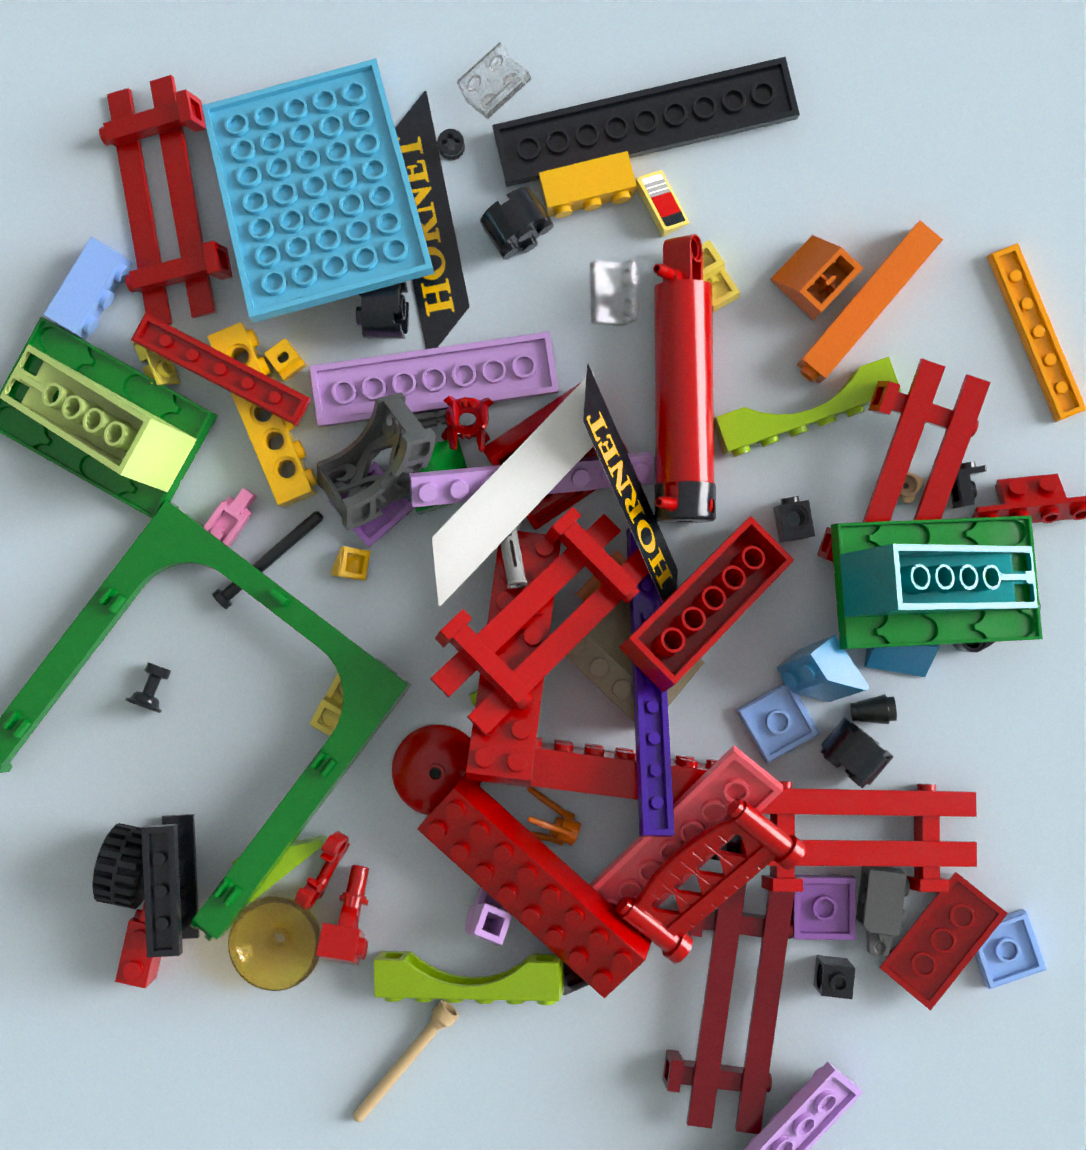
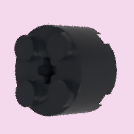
[480,187,554,260]
[356,282,409,339]
[820,717,894,788]

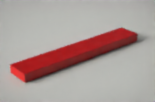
[131,313,311,426]

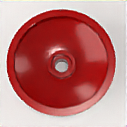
[392,724,482,815]

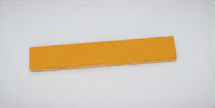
[987,243,1086,422]

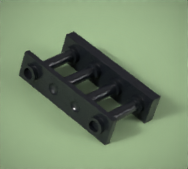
[141,814,200,958]

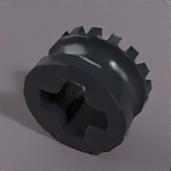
[437,129,465,160]

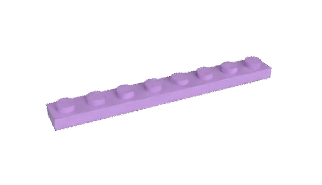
[409,451,654,507]

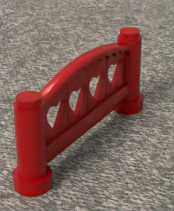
[616,799,806,964]

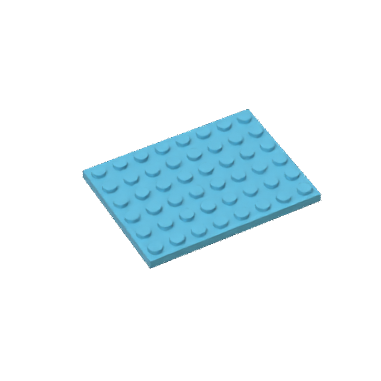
[202,58,435,323]

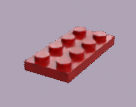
[879,872,1008,1011]

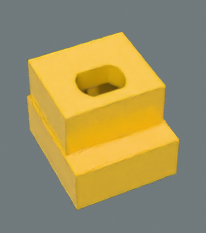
[264,338,307,382]

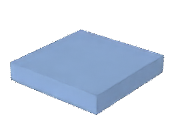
[736,683,820,764]
[975,909,1047,990]

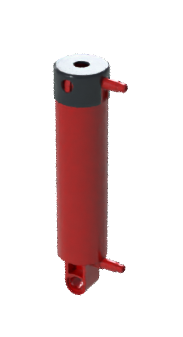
[653,234,716,524]

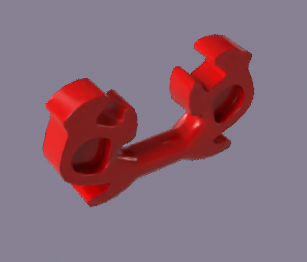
[294,831,350,909]

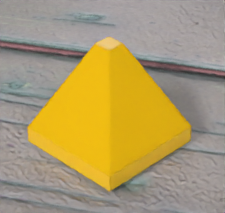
[331,546,371,581]

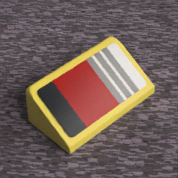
[636,170,689,238]

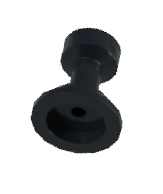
[125,662,171,713]

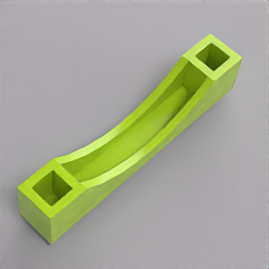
[714,356,901,457]
[373,951,564,1005]

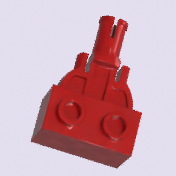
[316,865,369,966]

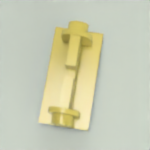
[132,328,180,385]

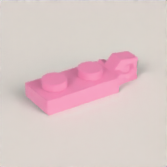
[203,488,257,568]

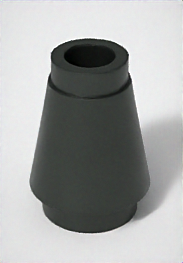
[850,694,897,724]

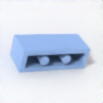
[43,237,132,340]

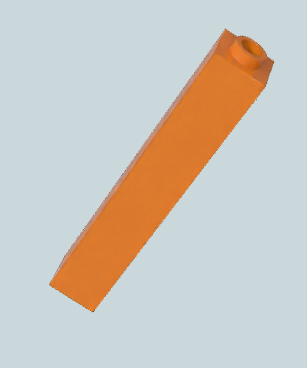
[797,220,943,384]

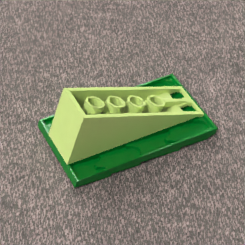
[0,317,218,518]

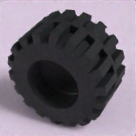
[92,823,144,909]

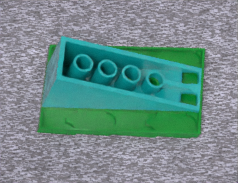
[830,516,1043,650]

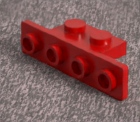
[972,473,1086,523]

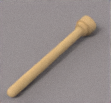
[353,1000,459,1122]

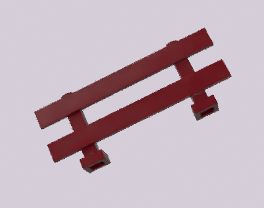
[662,883,795,1134]

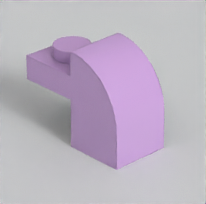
[465,887,512,946]

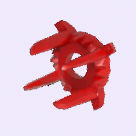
[441,396,494,452]

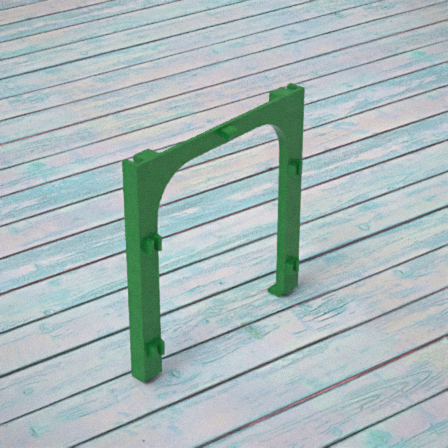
[0,500,412,941]

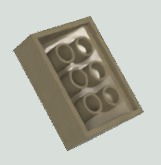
[565,600,705,723]

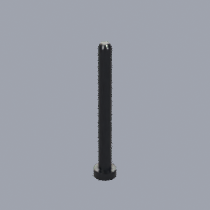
[212,511,323,610]

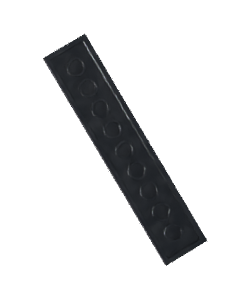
[492,56,800,187]

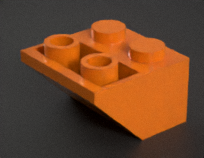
[770,235,863,321]

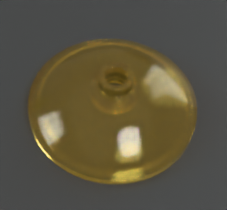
[228,896,321,991]

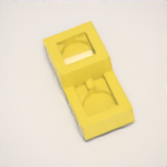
[702,240,740,312]
[309,673,343,736]

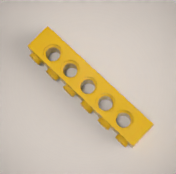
[207,322,318,508]

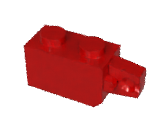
[115,903,161,988]

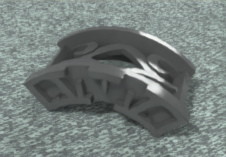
[317,393,436,530]

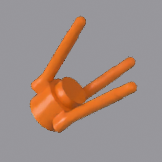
[527,786,581,846]

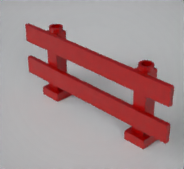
[99,75,233,325]
[817,359,991,562]
[430,507,649,736]
[741,781,977,892]

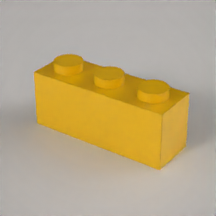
[539,151,636,218]

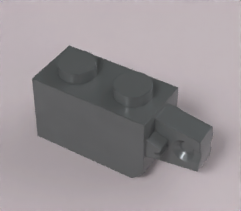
[856,866,910,956]

